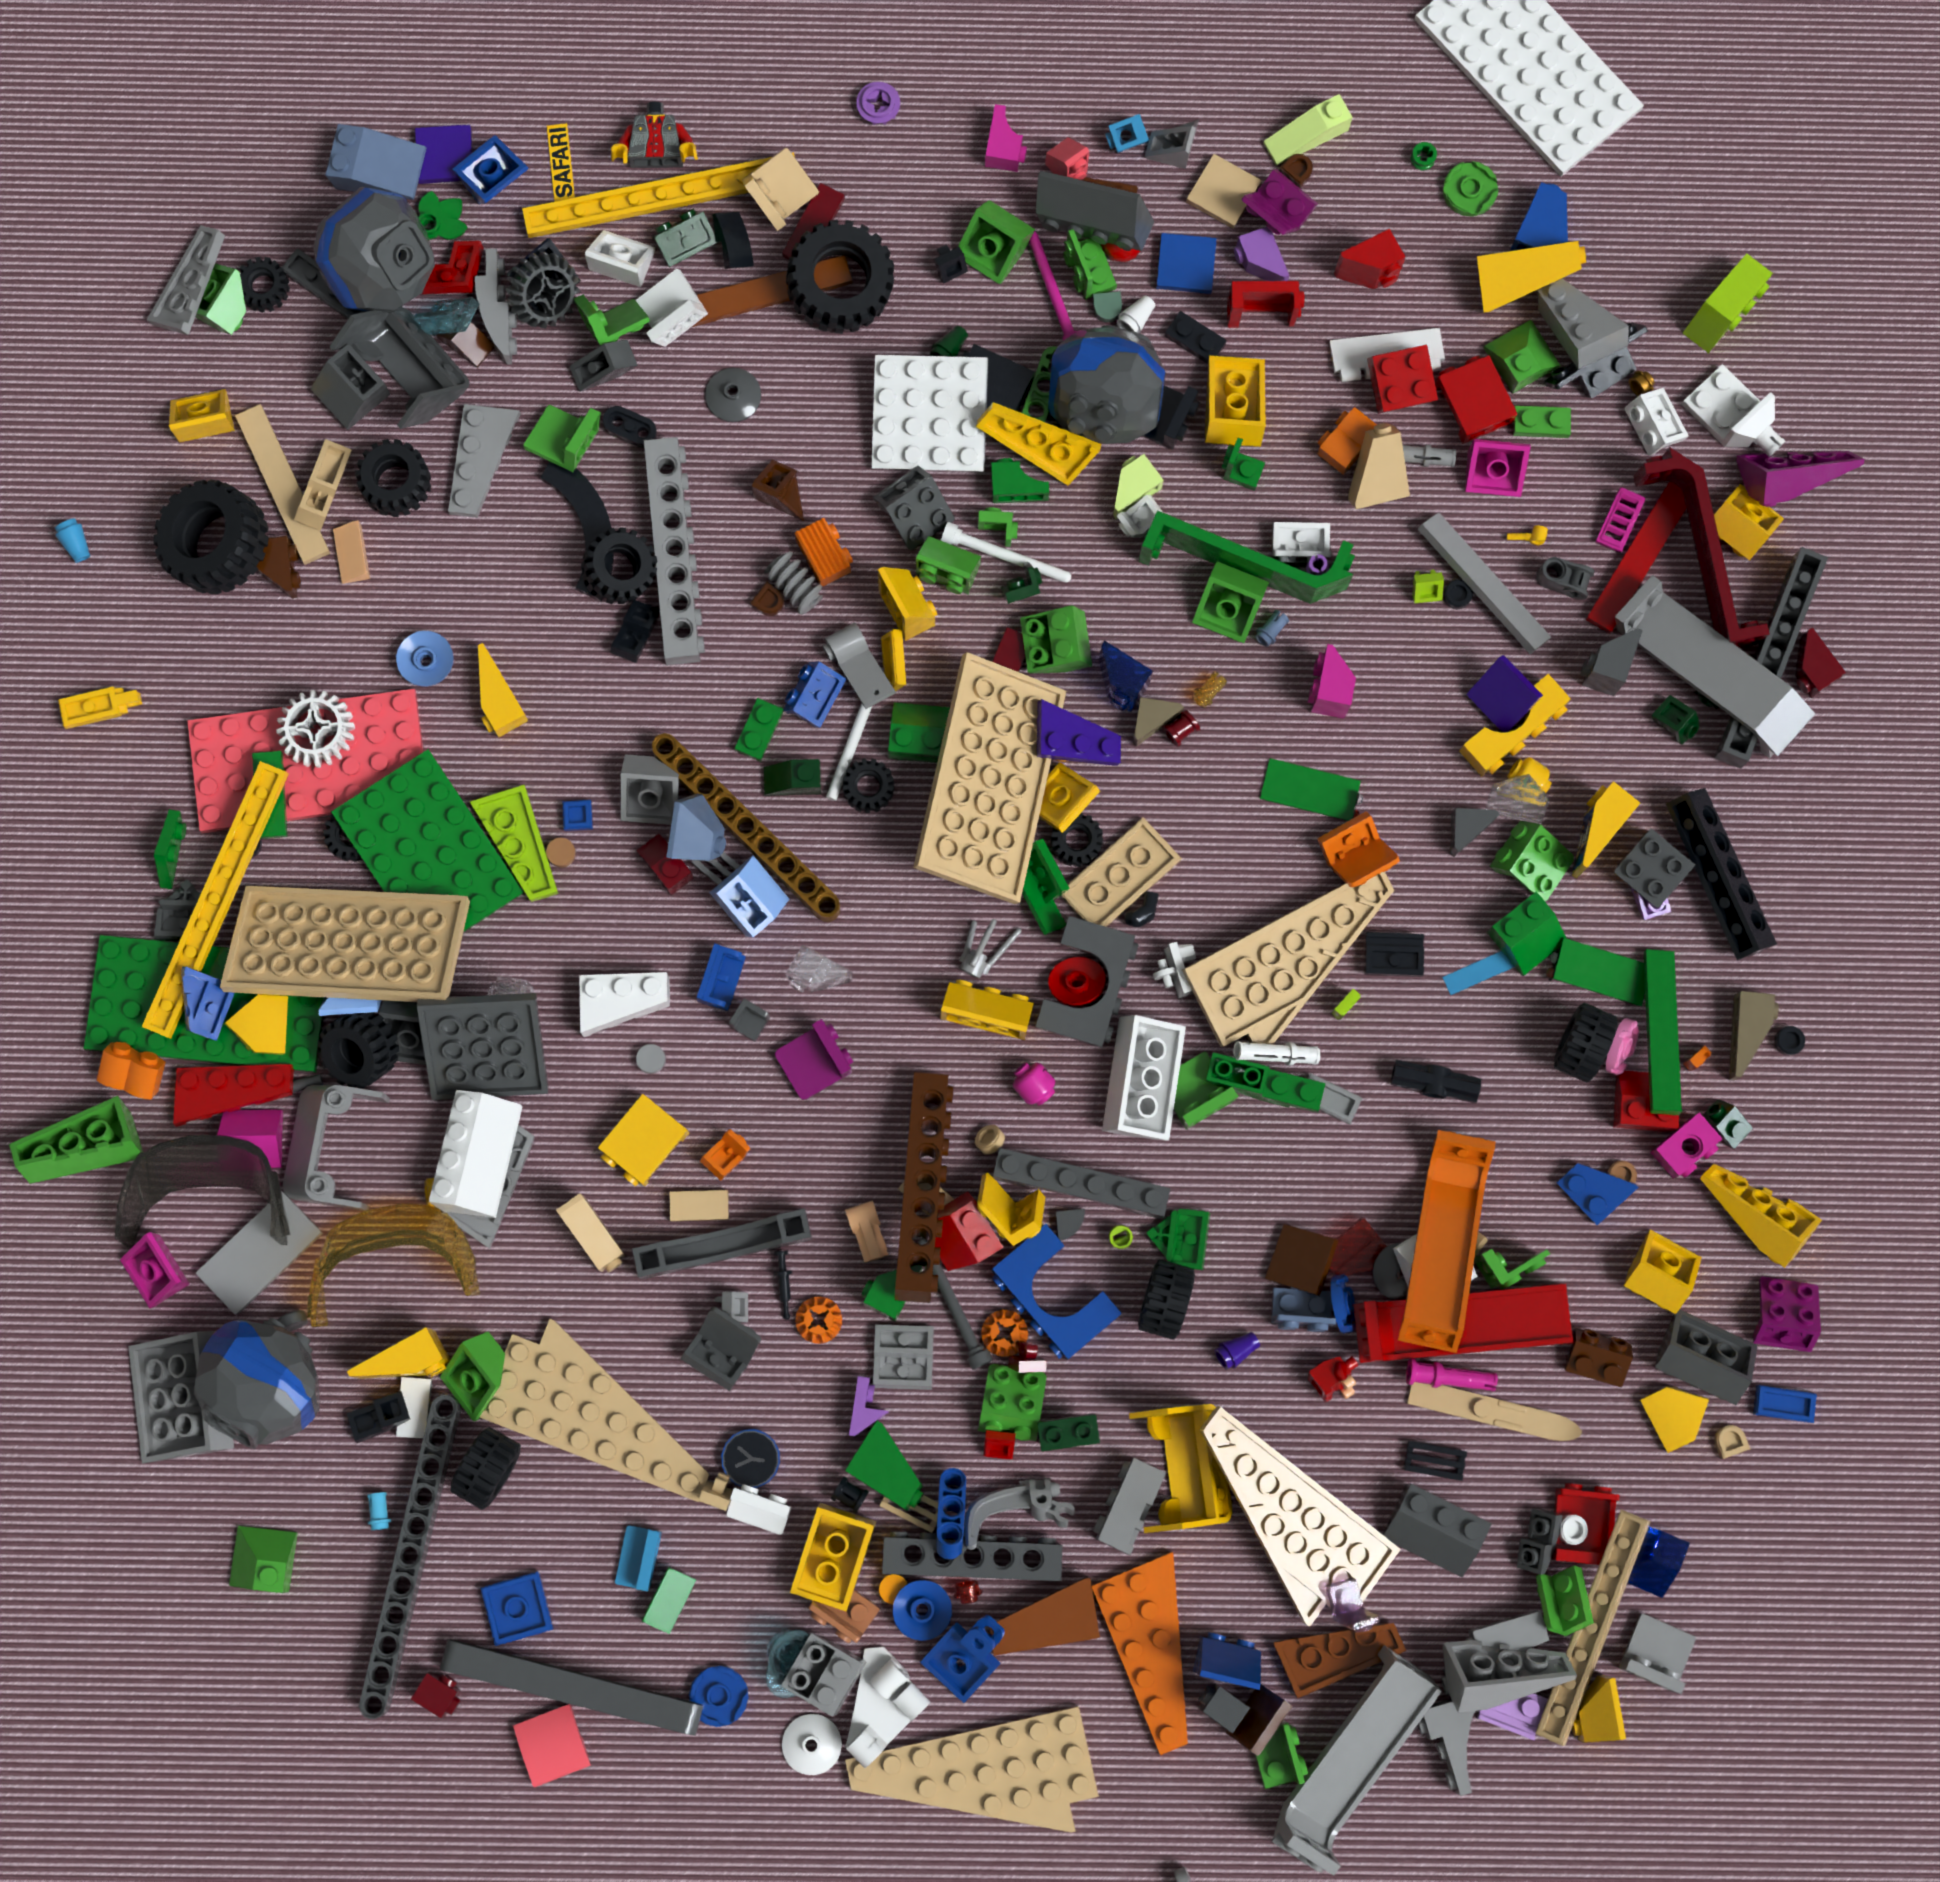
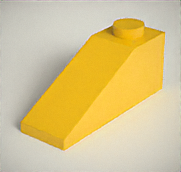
[478,643,528,737]

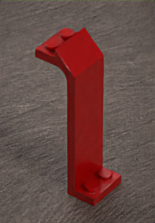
[1353,1284,1573,1363]

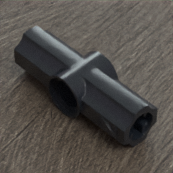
[1390,1060,1482,1104]

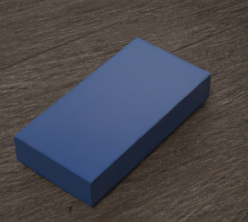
[1753,1385,1817,1423]

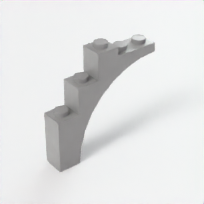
[1417,1610,1550,1796]

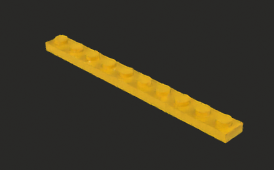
[522,152,795,238]
[142,761,289,1039]

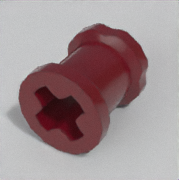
[1163,710,1200,747]

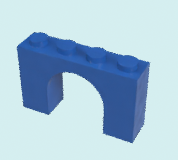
[991,1224,1122,1360]

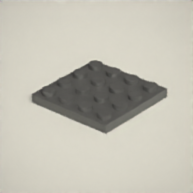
[417,993,549,1100]

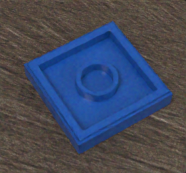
[1156,233,1217,294]
[480,1571,554,1646]

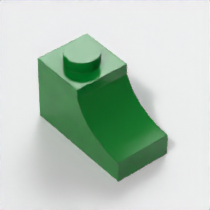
[991,458,1050,503]

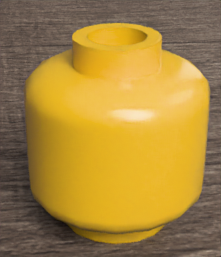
[1507,757,1552,800]

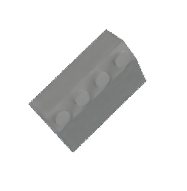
[128,1331,234,1464]

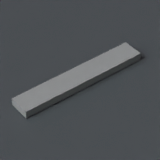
[1418,512,1551,654]

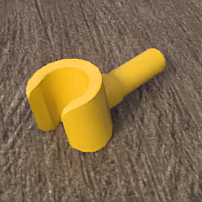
[1507,525,1548,546]

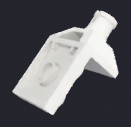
[1681,364,1786,457]

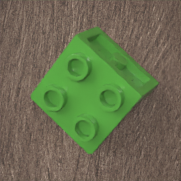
[1063,229,1117,300]
[574,294,650,346]
[524,405,601,472]
[1174,1052,1238,1130]
[1474,1249,1550,1290]
[1255,1720,1308,1789]

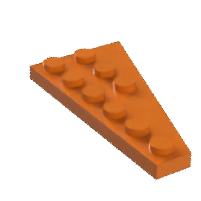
[1092,1552,1188,1755]

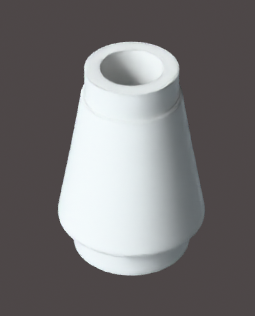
[1116,296,1155,333]

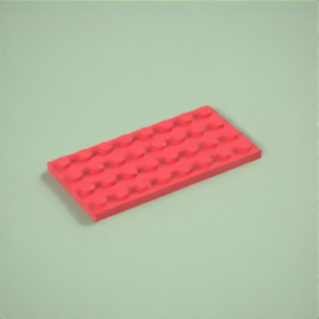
[187,689,424,833]

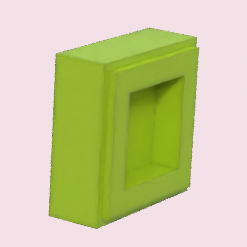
[1331,988,1361,1020]

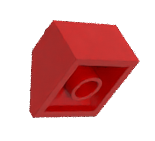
[1334,229,1406,289]
[1613,1070,1679,1132]
[935,1191,1004,1271]

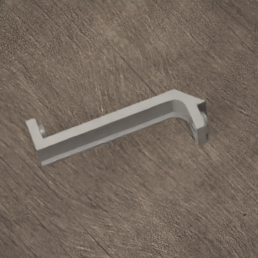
[1615,575,1815,759]
[1272,1645,1442,1876]

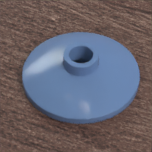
[396,631,454,687]

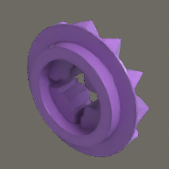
[856,82,900,125]

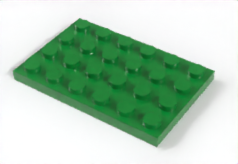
[331,749,524,933]

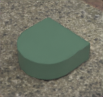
[1092,291,1122,322]

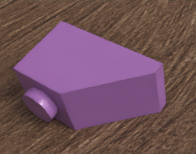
[1234,227,1289,281]

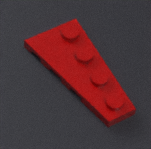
[173,1064,294,1127]

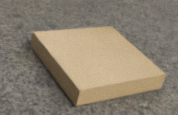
[1186,154,1262,229]

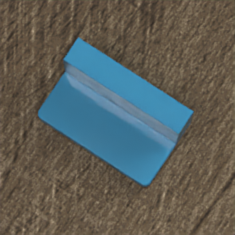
[615,1525,662,1592]

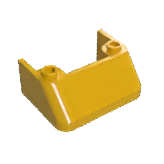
[1129,1404,1232,1533]

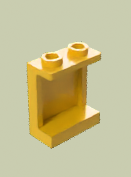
[598,1094,690,1187]

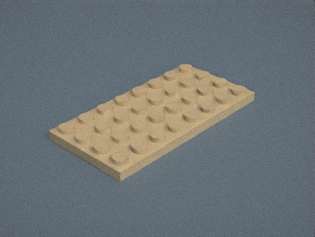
[913,652,1066,904]
[220,886,470,1002]

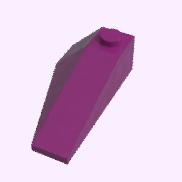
[1736,451,1865,507]

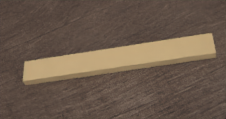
[1535,1509,1651,1746]

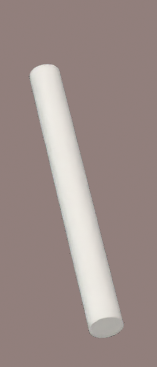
[826,703,872,801]

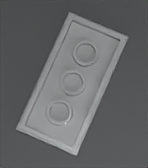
[196,1191,323,1315]

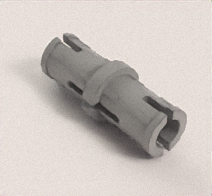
[1402,444,1456,467]

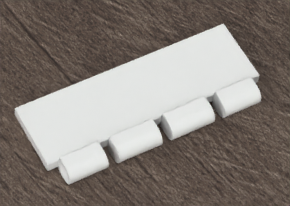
[1329,328,1445,382]

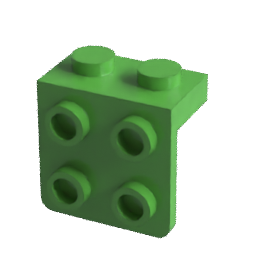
[1490,820,1574,901]
[978,1364,1047,1441]

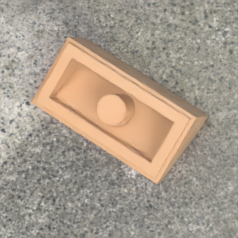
[333,520,370,584]

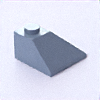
[666,793,726,861]

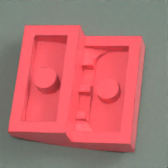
[513,1704,591,1788]

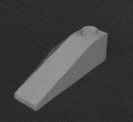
[1443,1640,1577,1713]

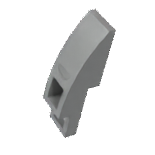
[475,249,517,365]

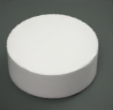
[1558,1514,1588,1545]

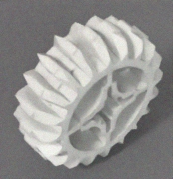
[276,690,355,768]

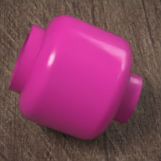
[1013,1062,1055,1106]

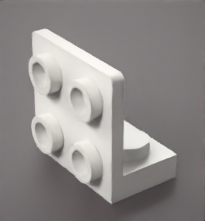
[636,269,708,347]

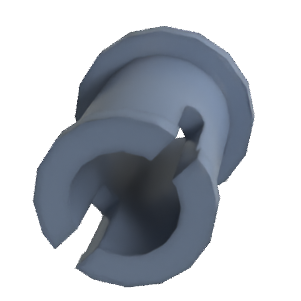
[1255,610,1289,647]

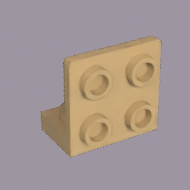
[742,148,819,231]

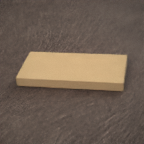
[1061,817,1182,927]

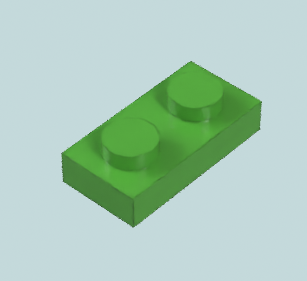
[1513,406,1571,438]

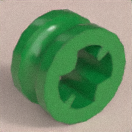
[1411,142,1437,171]

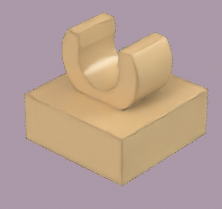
[698,1472,733,1511]

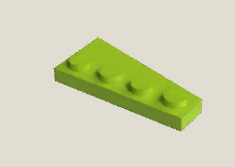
[470,785,559,902]

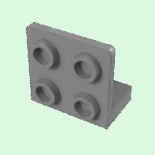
[1619,1614,1696,1695]

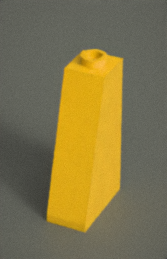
[1477,241,1586,313]

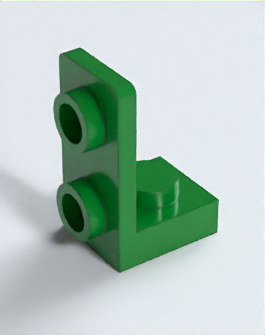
[1221,438,1265,491]

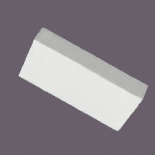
[396,1377,432,1439]

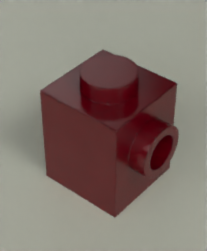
[411,1672,461,1718]

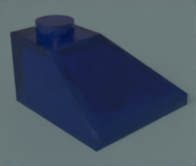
[1627,1527,1690,1598]

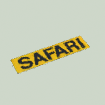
[547,123,575,202]

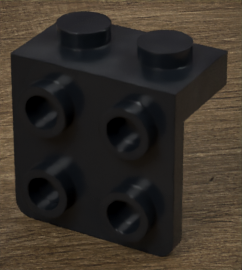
[1143,385,1200,450]

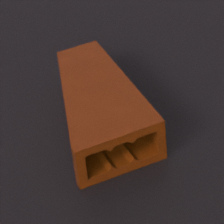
[987,1577,1100,1656]

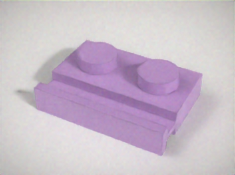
[1476,1694,1548,1740]

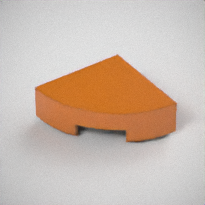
[1683,1045,1712,1071]

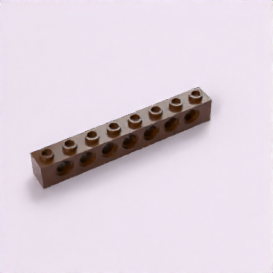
[895,1072,954,1303]

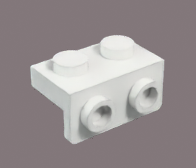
[1272,522,1331,562]
[727,1484,792,1535]

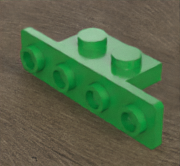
[1022,839,1070,935]

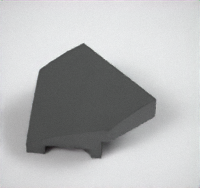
[154,879,200,941]

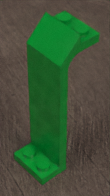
[1138,510,1355,604]

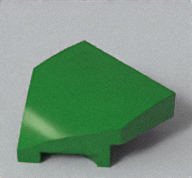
[1146,1209,1210,1271]

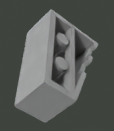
[1538,278,1629,369]
[1093,1458,1166,1555]

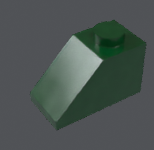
[764,759,822,796]

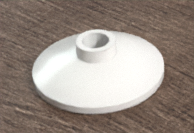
[782,1714,842,1775]

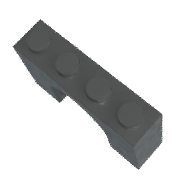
[1035,916,1139,1048]

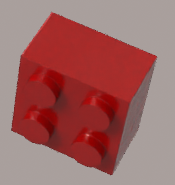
[1367,344,1438,414]

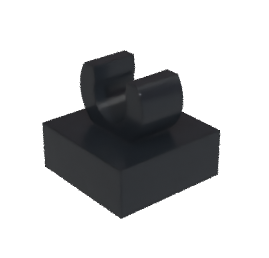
[934,245,968,284]

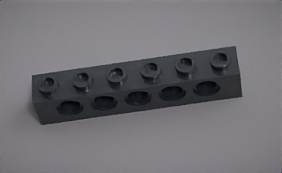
[1666,788,1777,960]

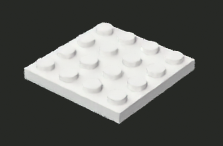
[872,355,988,472]

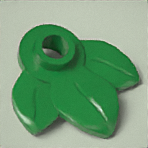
[418,191,468,240]

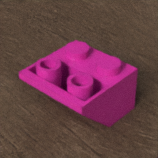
[1307,644,1356,719]

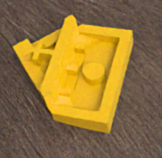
[224,994,288,1055]
[1640,1386,1709,1453]

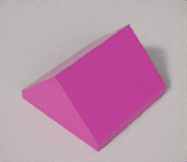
[1465,439,1531,497]
[217,1110,283,1169]
[120,1232,190,1309]

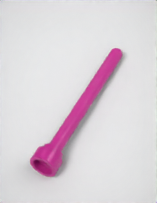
[1029,231,1077,341]

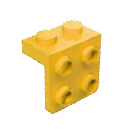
[977,1173,1046,1246]

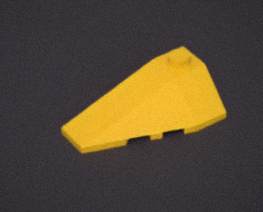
[1700,1164,1822,1268]

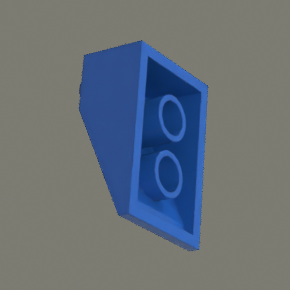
[1193,1632,1261,1690]

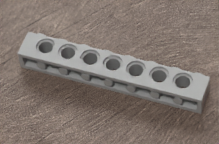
[644,437,705,666]

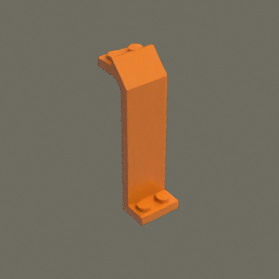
[1398,1130,1496,1353]

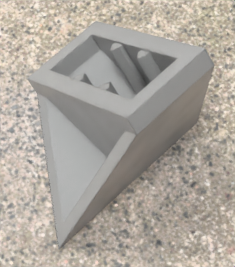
[1145,119,1199,169]

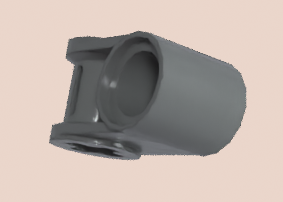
[1536,557,1595,600]

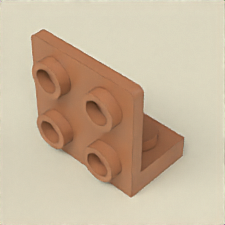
[808,1589,881,1643]

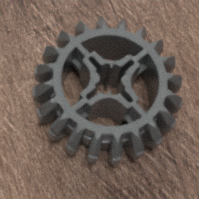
[505,251,581,329]

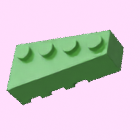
[9,1096,145,1184]

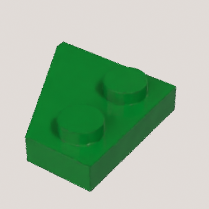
[154,809,186,889]

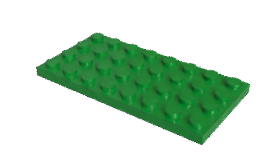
[84,935,324,1073]

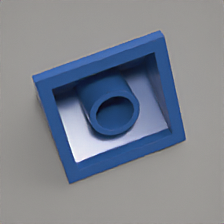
[452,135,528,204]

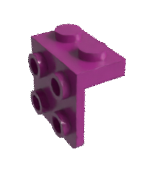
[775,1019,854,1100]

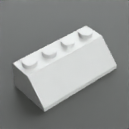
[1102,1015,1186,1141]
[429,1090,523,1218]

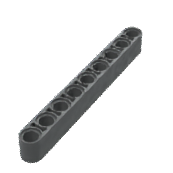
[440,1639,704,1736]

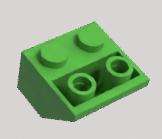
[916,536,981,594]
[1020,605,1092,673]

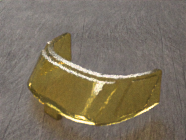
[307,1204,480,1328]

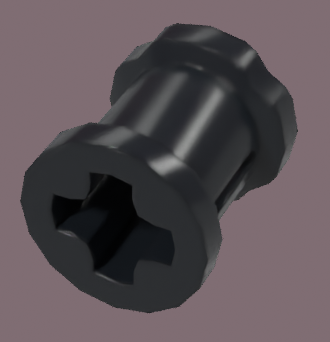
[831,1476,869,1514]

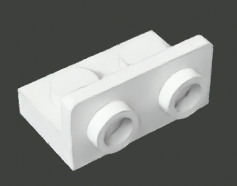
[1625,388,1689,456]

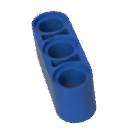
[936,1468,966,1559]

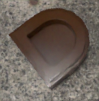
[1279,154,1313,188]
[750,581,784,616]

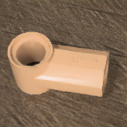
[845,1200,888,1263]

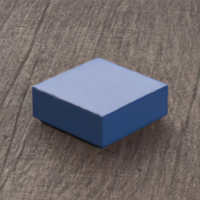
[562,800,593,831]

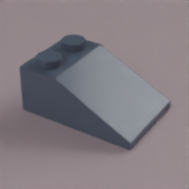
[325,124,427,200]

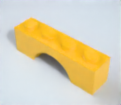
[1459,674,1571,777]

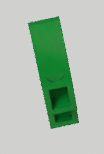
[1206,1052,1326,1113]

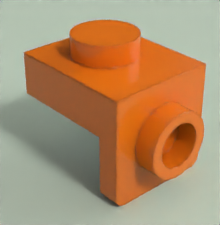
[700,1129,750,1181]

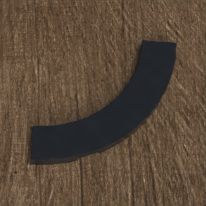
[541,461,614,602]

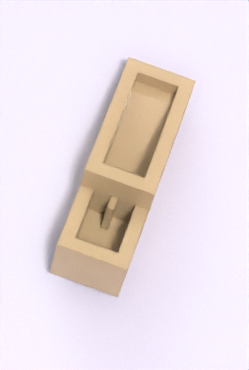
[294,439,352,531]

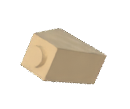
[1348,423,1410,509]
[556,1193,626,1273]

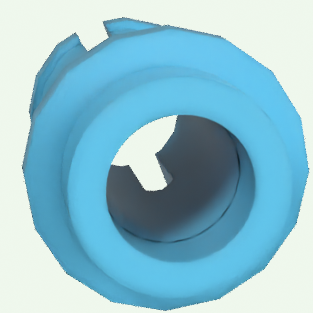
[367,1492,391,1531]

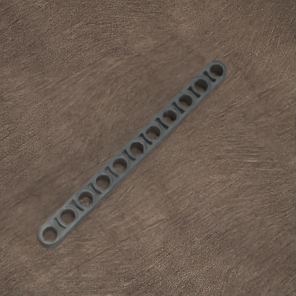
[359,1395,461,1719]

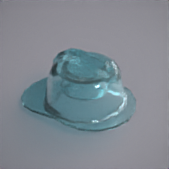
[766,1628,809,1698]

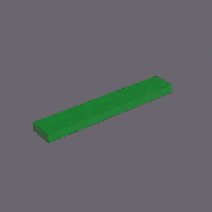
[1643,949,1682,1115]

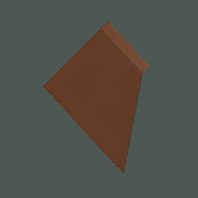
[752,459,804,521]

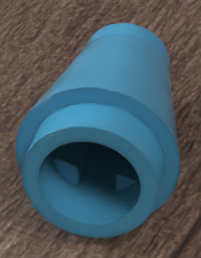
[55,518,91,563]

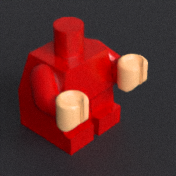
[1308,1356,1358,1403]

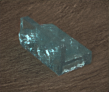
[413,297,480,335]

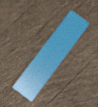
[1442,951,1515,995]

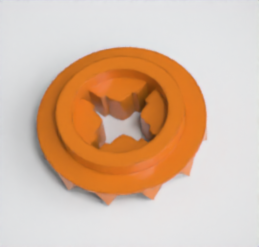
[795,1297,842,1344]
[981,1310,1028,1357]

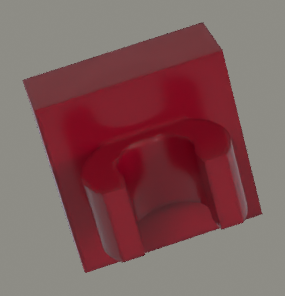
[1008,1342,1047,1373]

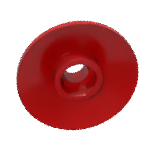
[1048,957,1106,1006]

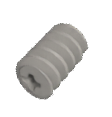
[764,551,823,615]

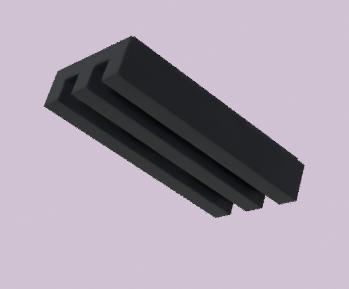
[1403,1441,1467,1481]

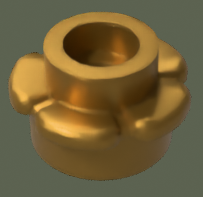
[1628,370,1655,396]

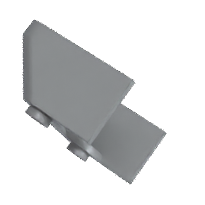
[283,1085,390,1212]

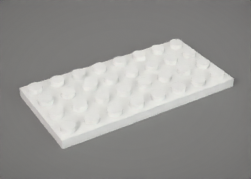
[1414,0,1644,177]

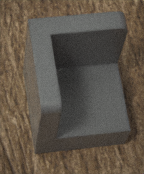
[729,998,770,1042]

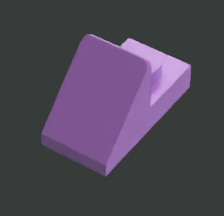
[849,1376,889,1437]

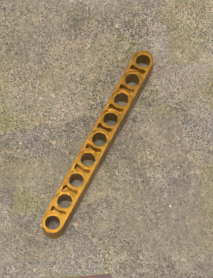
[652,733,841,922]

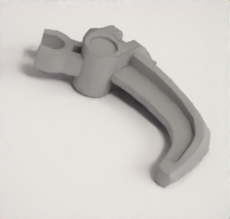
[964,1478,1075,1550]

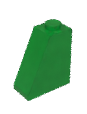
[845,1420,924,1511]

